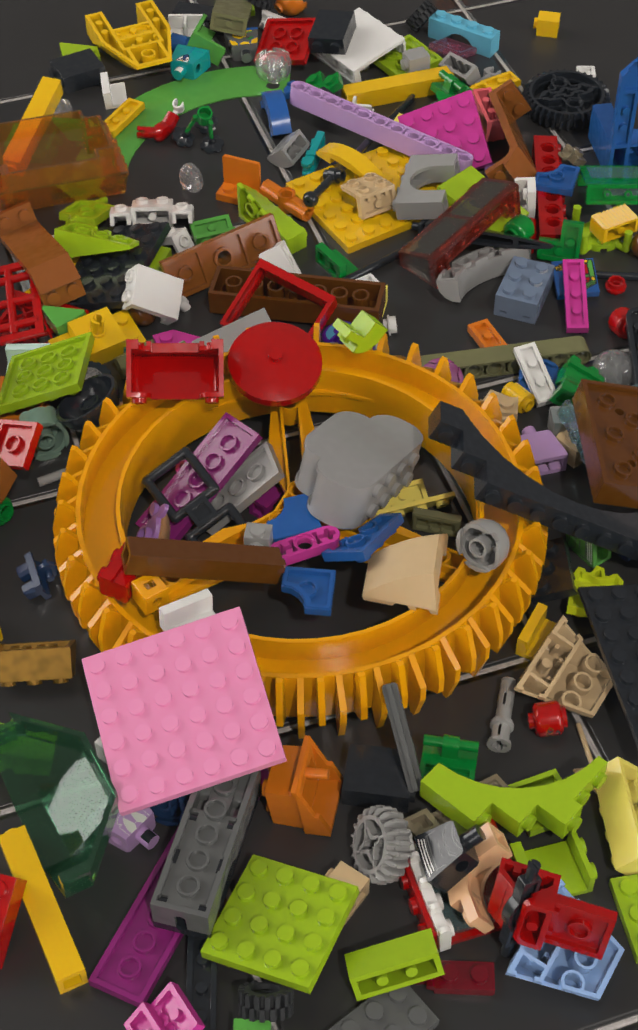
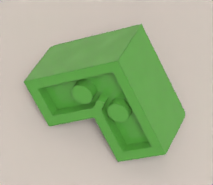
[187,14,226,66]

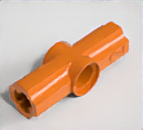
[259,179,314,222]

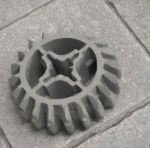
[350,805,413,885]

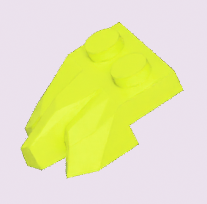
[566,566,624,617]

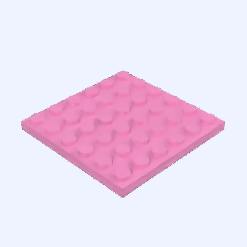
[81,606,287,816]

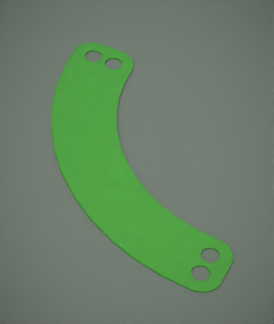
[72,65,290,185]

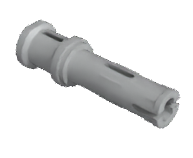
[487,677,516,753]

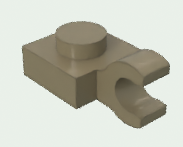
[558,144,587,166]

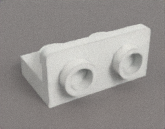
[514,177,536,218]

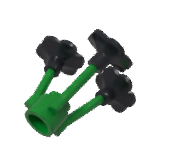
[172,105,224,154]

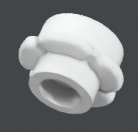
[383,315,397,336]

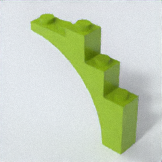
[420,756,608,839]

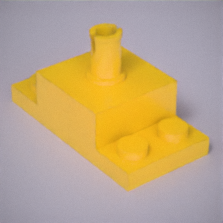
[48,307,146,364]

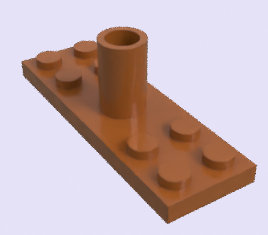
[159,213,281,297]

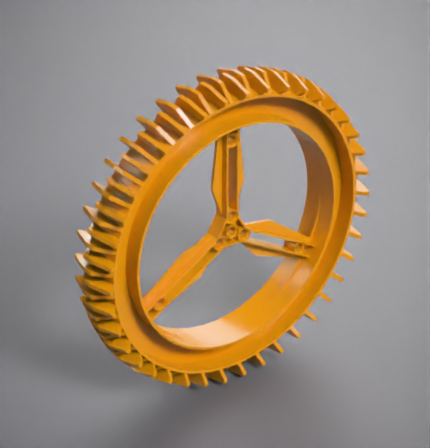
[53,323,548,739]

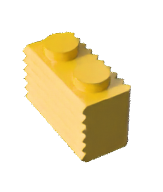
[589,203,638,244]

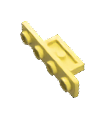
[374,478,455,517]

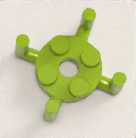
[572,204,633,255]

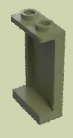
[209,0,252,37]

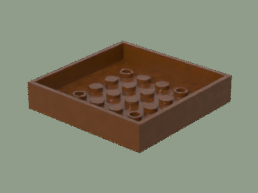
[572,379,638,509]

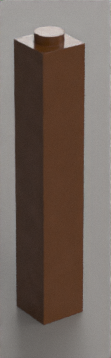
[121,536,286,584]

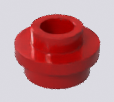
[605,275,627,295]

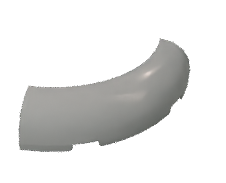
[436,246,531,303]

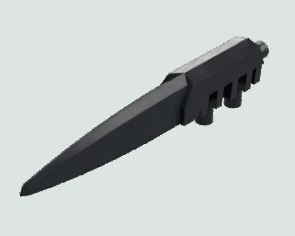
[412,219,554,249]

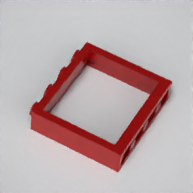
[220,258,337,338]

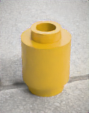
[501,382,535,413]

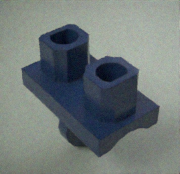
[16,552,59,600]

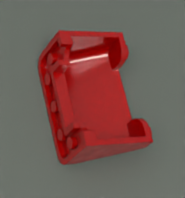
[126,339,224,404]

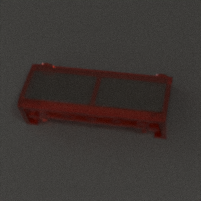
[398,178,521,289]

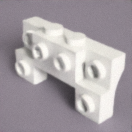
[109,196,194,226]

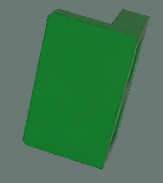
[315,242,358,278]

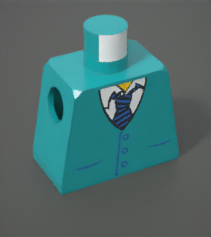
[170,44,211,80]

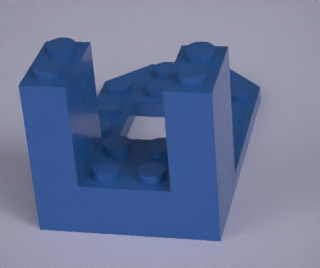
[588,57,638,166]

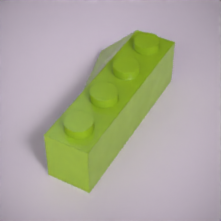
[237,182,307,254]

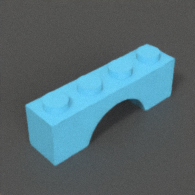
[428,10,500,58]

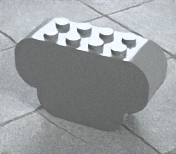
[295,411,423,529]

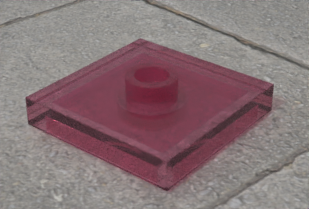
[428,37,477,59]

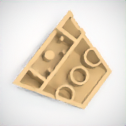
[362,533,448,615]
[514,615,613,718]

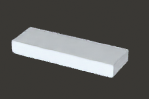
[513,342,556,407]

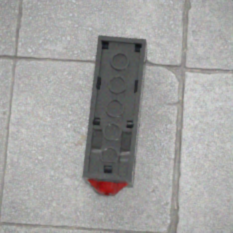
[150,770,262,940]

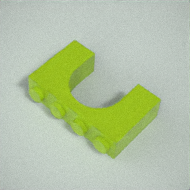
[437,166,529,248]

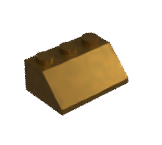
[0,640,76,687]

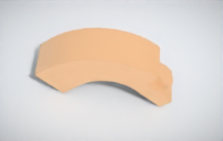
[448,822,513,934]

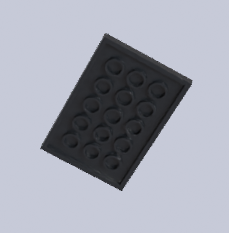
[66,222,171,311]

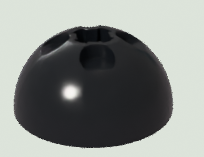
[56,374,120,432]

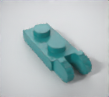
[301,131,326,176]

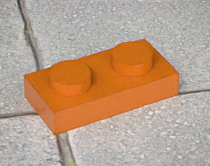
[467,319,507,348]

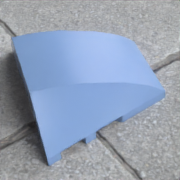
[505,879,625,1001]

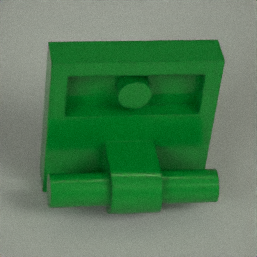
[430,70,472,96]
[420,734,479,780]

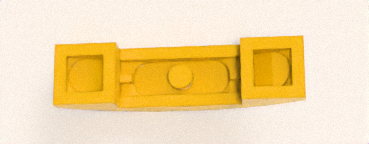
[316,143,387,180]

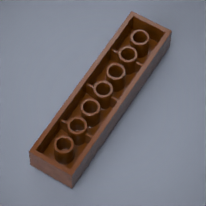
[208,265,386,325]

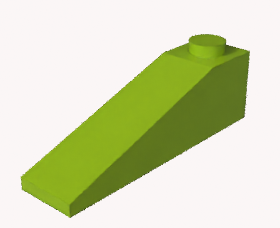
[54,221,139,259]

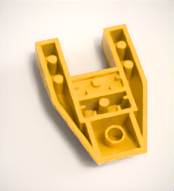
[85,0,172,70]

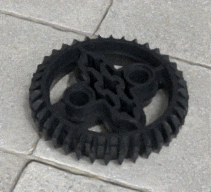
[522,69,611,132]

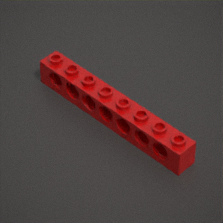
[532,135,567,240]

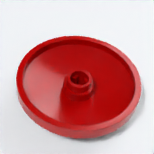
[228,322,322,406]

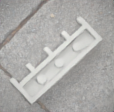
[407,829,455,952]

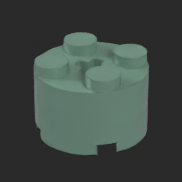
[19,406,69,461]

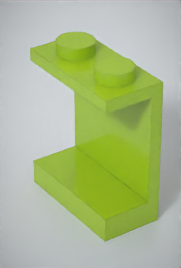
[509,831,598,896]

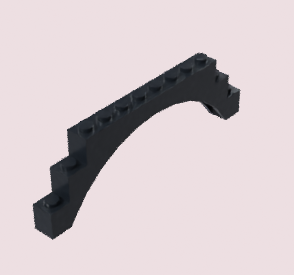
[428,401,638,561]

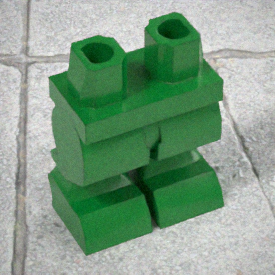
[549,355,604,406]

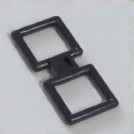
[142,447,247,541]

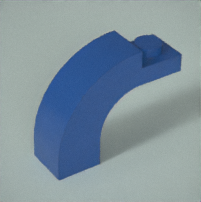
[260,89,292,137]

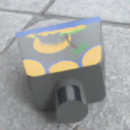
[224,27,258,63]

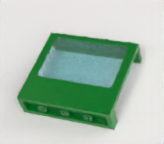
[577,165,638,205]

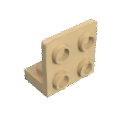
[340,172,396,220]

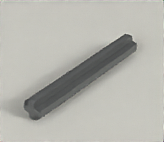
[382,683,422,793]

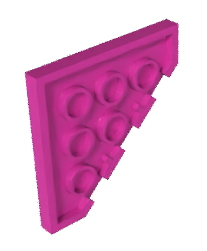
[398,90,493,170]

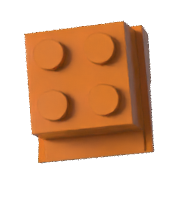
[262,735,344,837]

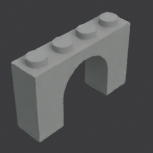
[392,153,460,220]

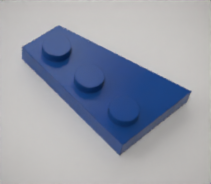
[321,513,404,563]

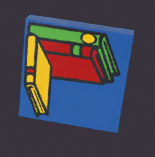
[551,258,600,300]

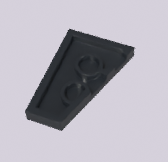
[531,537,579,605]

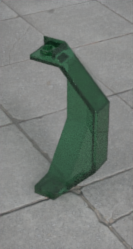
[0,712,119,898]

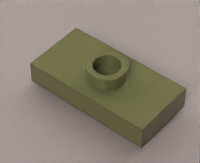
[412,507,462,537]

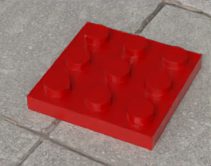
[254,17,316,66]

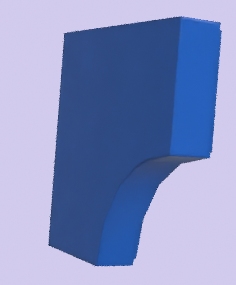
[535,164,580,197]
[266,494,322,543]
[281,566,336,616]

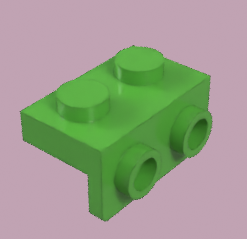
[189,214,235,245]

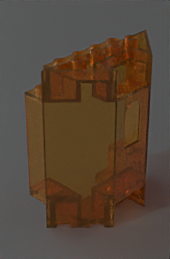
[0,110,129,211]

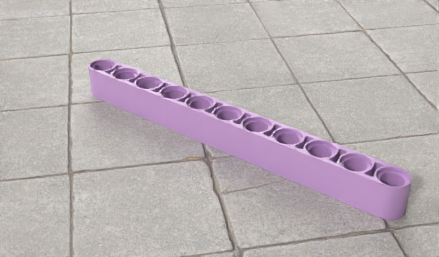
[290,81,473,172]

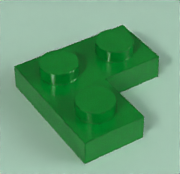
[305,70,343,93]
[536,219,584,261]

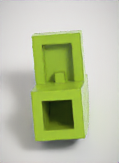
[332,310,388,354]

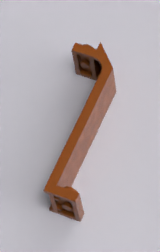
[485,78,537,202]
[0,200,86,307]

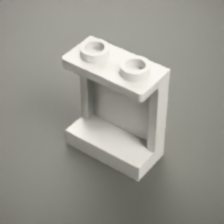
[121,264,184,325]

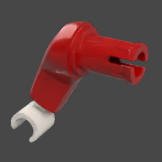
[137,98,185,142]

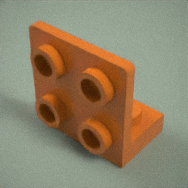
[216,154,261,205]

